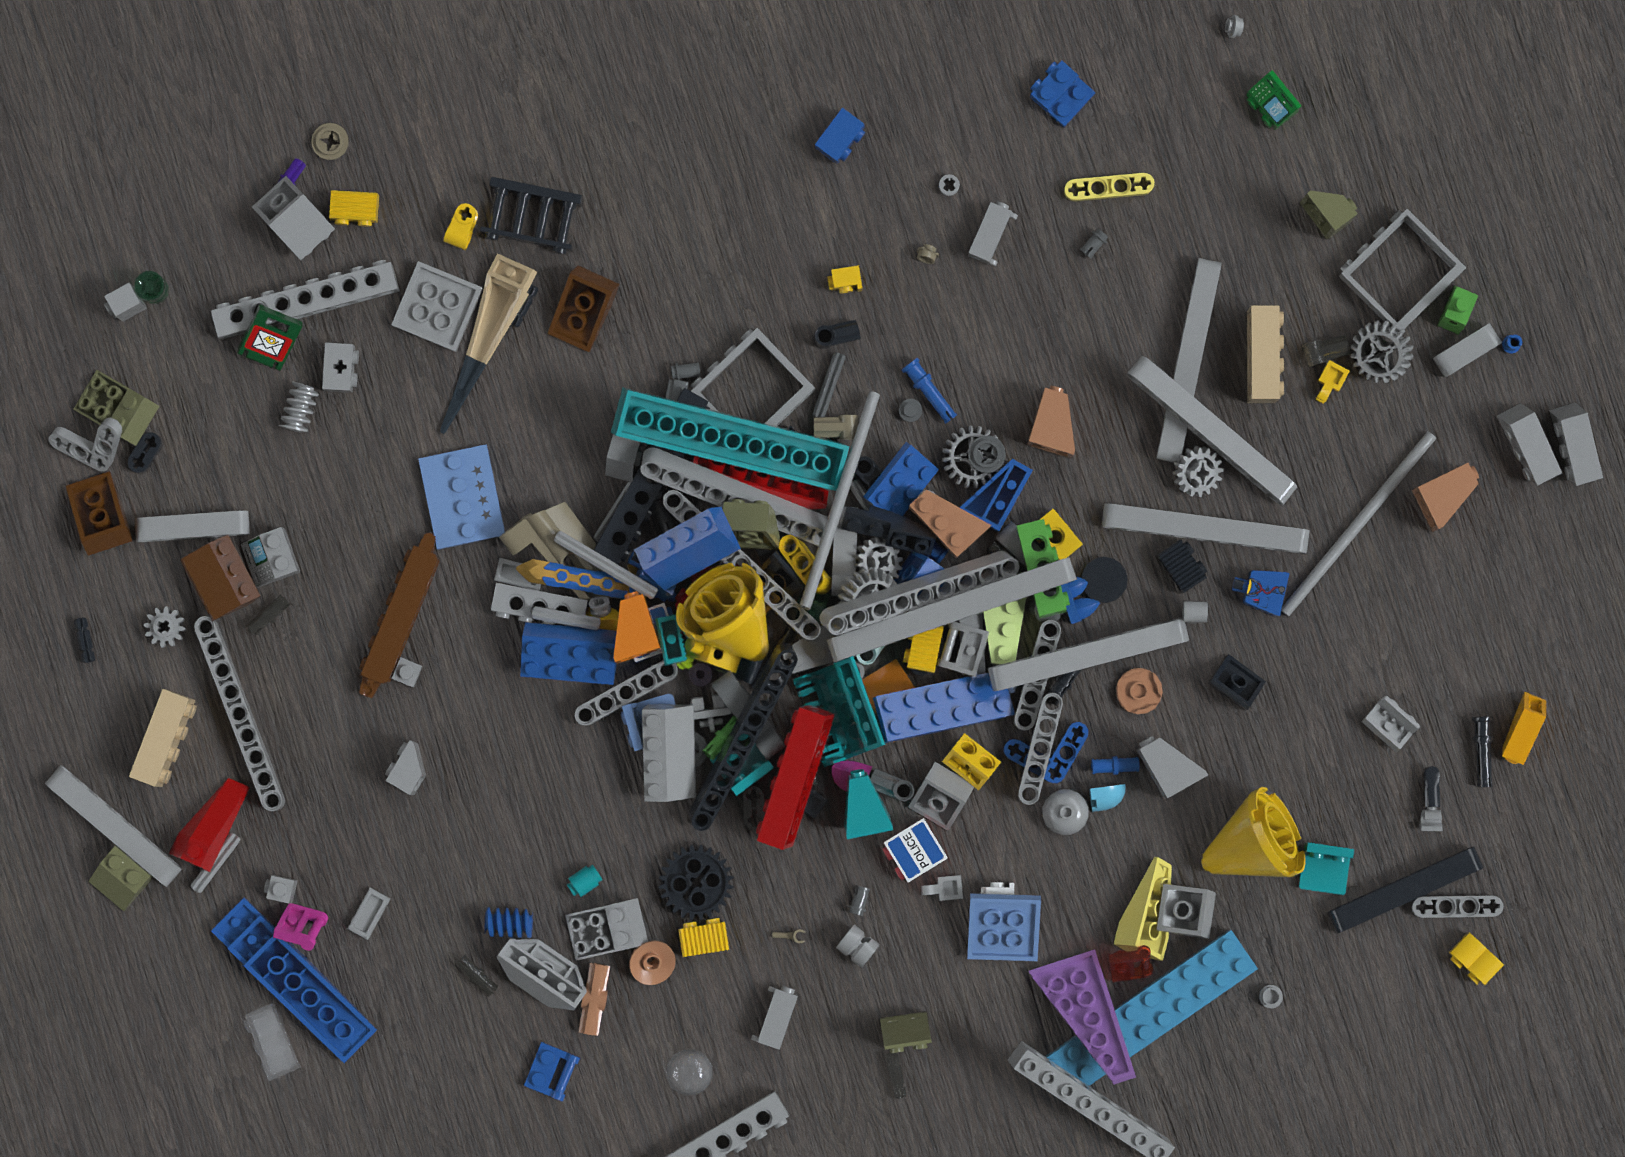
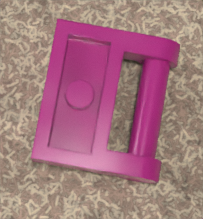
[273,903,328,951]

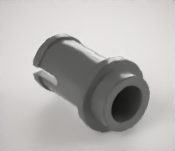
[1080,229,1108,259]
[671,362,700,380]
[848,885,870,916]

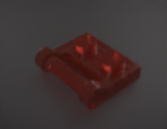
[1108,945,1153,982]

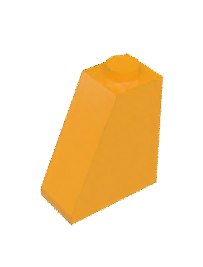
[1502,692,1546,765]

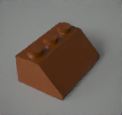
[180,535,260,622]

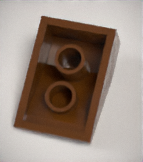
[547,265,620,352]
[66,471,132,556]

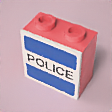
[882,818,948,882]

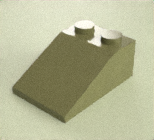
[723,499,780,550]

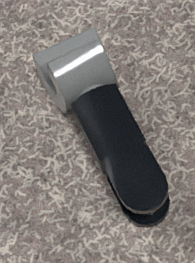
[1420,766,1443,831]

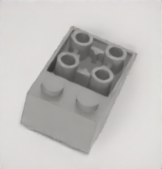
[565,898,648,960]

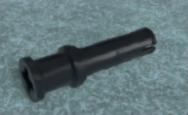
[1472,716,1494,787]

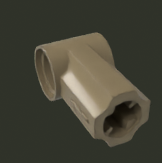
[814,415,859,440]

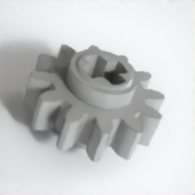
[144,606,186,648]

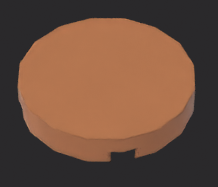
[1116,668,1163,715]

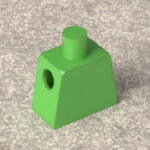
[1437,285,1478,335]

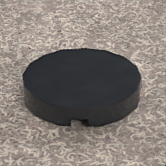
[1081,557,1128,603]

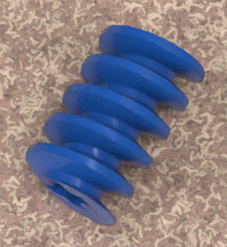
[484,907,533,938]

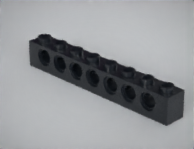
[594,388,710,565]

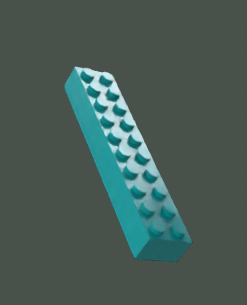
[611,387,849,491]

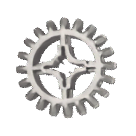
[1350,320,1413,383]
[942,426,1004,489]
[838,567,899,629]

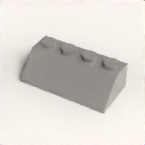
[642,704,696,802]

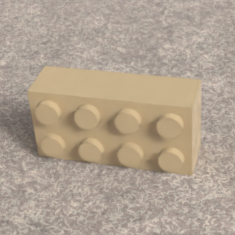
[1247,306,1284,403]
[129,689,197,787]

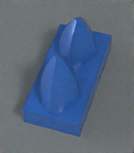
[1061,577,1100,624]

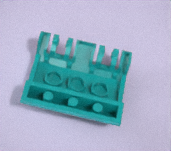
[793,656,885,767]

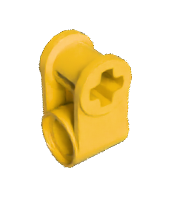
[443,203,478,250]

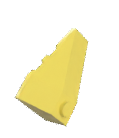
[1114,857,1172,961]

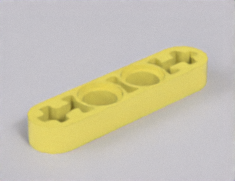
[1064,173,1155,201]

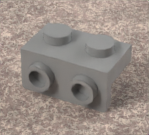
[1361,696,1420,753]

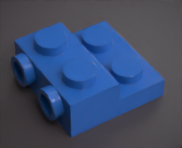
[1030,60,1096,128]

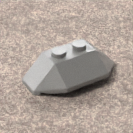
[497,939,587,1010]

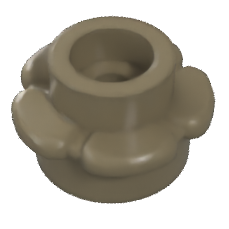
[917,244,939,264]

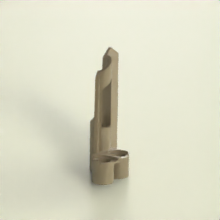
[499,502,621,601]

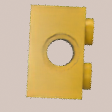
[1036,509,1083,561]

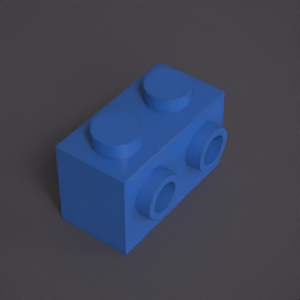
[815,108,866,164]

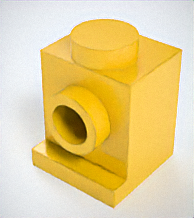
[827,265,862,293]

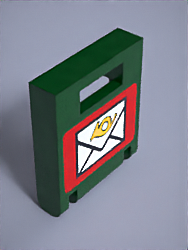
[237,304,303,371]

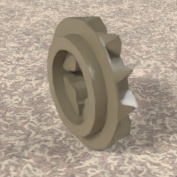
[312,123,349,160]

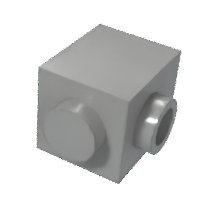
[264,875,298,904]

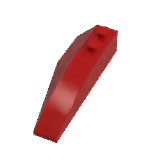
[691,455,829,509]

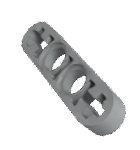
[1411,895,1503,918]

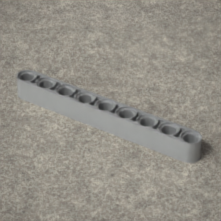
[1156,258,1222,463]
[1127,356,1297,506]
[641,448,828,546]
[663,490,821,641]
[1101,503,1310,554]
[820,551,1019,635]
[194,616,285,811]
[988,618,1189,691]

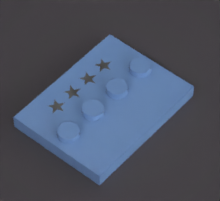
[419,444,505,550]

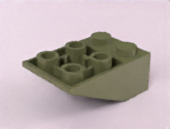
[73,370,159,446]
[880,1011,932,1053]

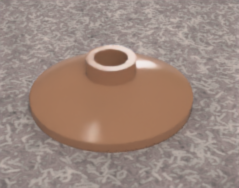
[629,941,675,985]

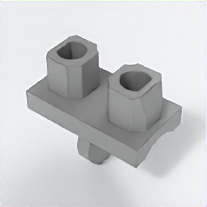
[690,694,731,733]

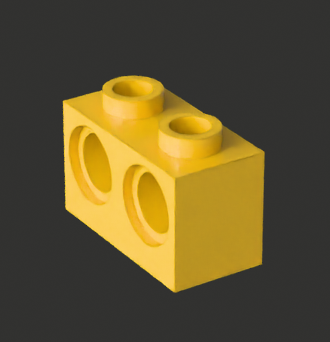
[942,733,1001,790]

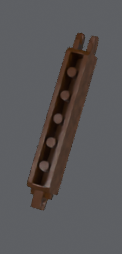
[359,532,440,699]

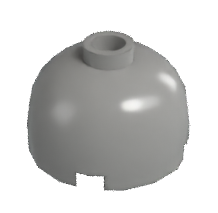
[1042,789,1089,835]

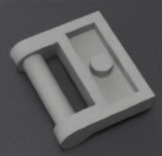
[936,622,989,677]

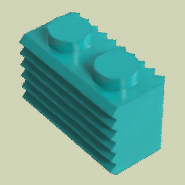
[655,615,687,666]

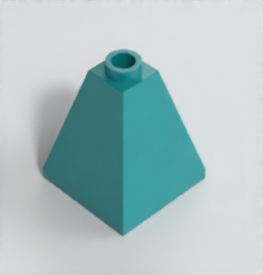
[844,769,893,839]

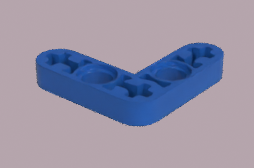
[1004,722,1088,783]

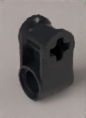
[855,456,883,490]

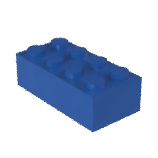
[520,622,617,685]

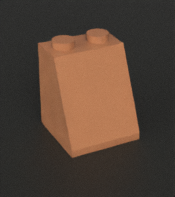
[1027,386,1075,458]
[1412,463,1479,532]

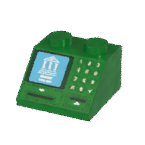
[1246,70,1301,130]

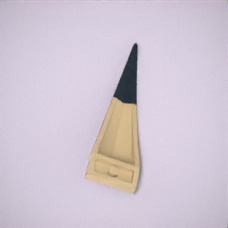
[440,254,537,434]

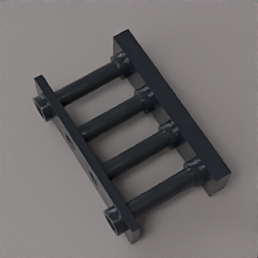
[480,177,583,255]

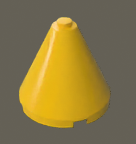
[676,563,769,661]
[1201,787,1305,877]

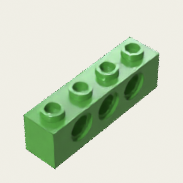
[1016,519,1070,619]

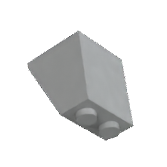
[252,176,335,260]
[1137,736,1208,799]

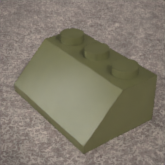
[1300,191,1357,240]

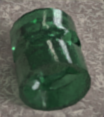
[134,271,169,304]

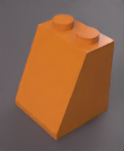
[613,591,662,664]

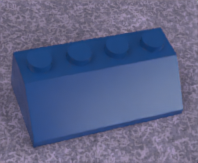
[634,507,741,590]

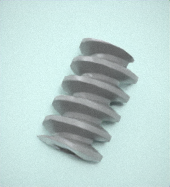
[278,381,319,433]

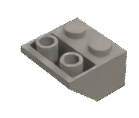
[385,740,426,795]

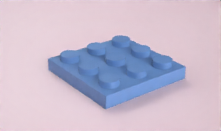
[967,894,1041,961]

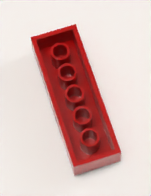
[756,705,835,850]

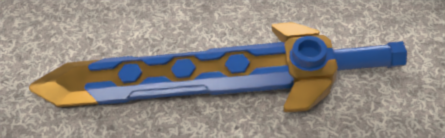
[516,559,676,602]

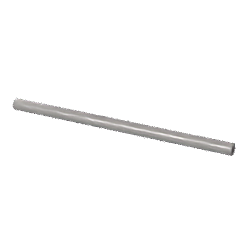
[799,391,880,610]
[1281,431,1436,617]

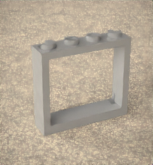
[1339,209,1466,332]
[690,328,815,426]

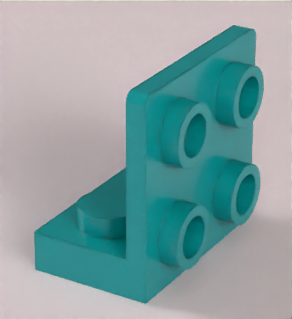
[710,734,774,796]
[1299,842,1354,895]

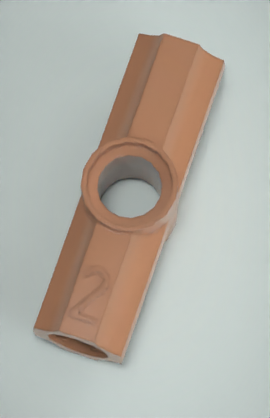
[579,963,610,1036]

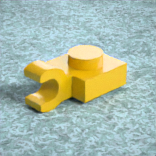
[1315,360,1350,404]

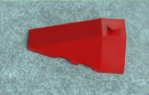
[169,778,250,872]

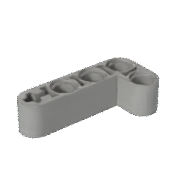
[831,507,858,597]

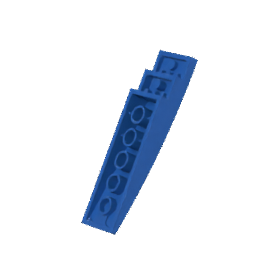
[211,897,377,1063]

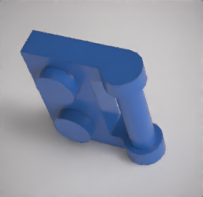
[524,1042,580,1101]

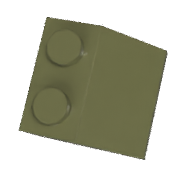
[88,846,153,911]

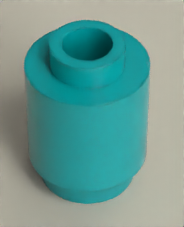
[567,864,603,897]

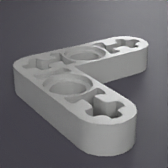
[49,418,122,471]

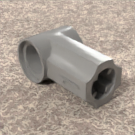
[1182,601,1208,624]

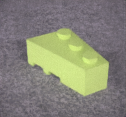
[982,598,1026,665]

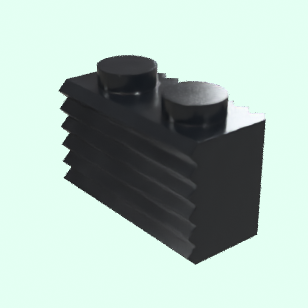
[1157,539,1208,594]

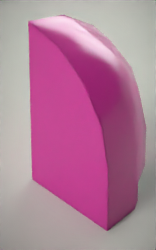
[832,761,872,791]

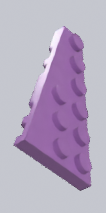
[1028,950,1136,1084]

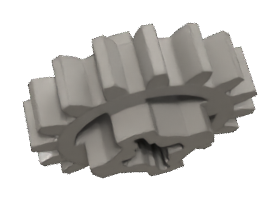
[1173,446,1224,497]
[853,537,903,588]

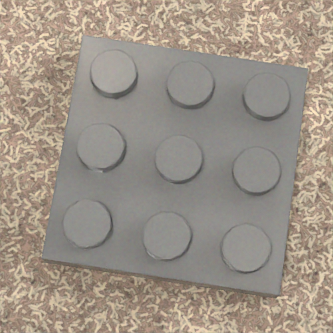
[391,261,483,352]

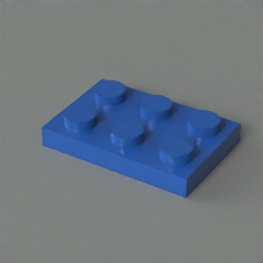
[863,442,939,516]

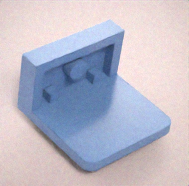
[621,694,675,751]

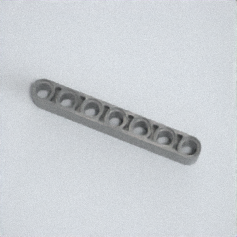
[45,765,182,887]

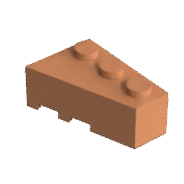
[909,490,991,558]

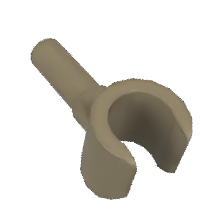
[772,929,805,943]

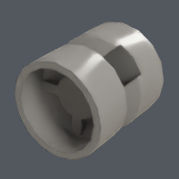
[836,924,880,968]

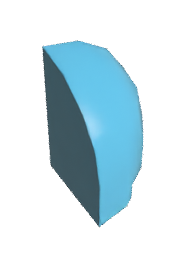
[1089,784,1126,812]

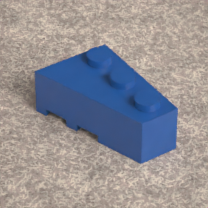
[960,459,1033,533]

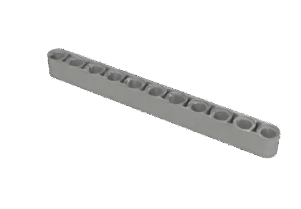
[827,557,1077,662]

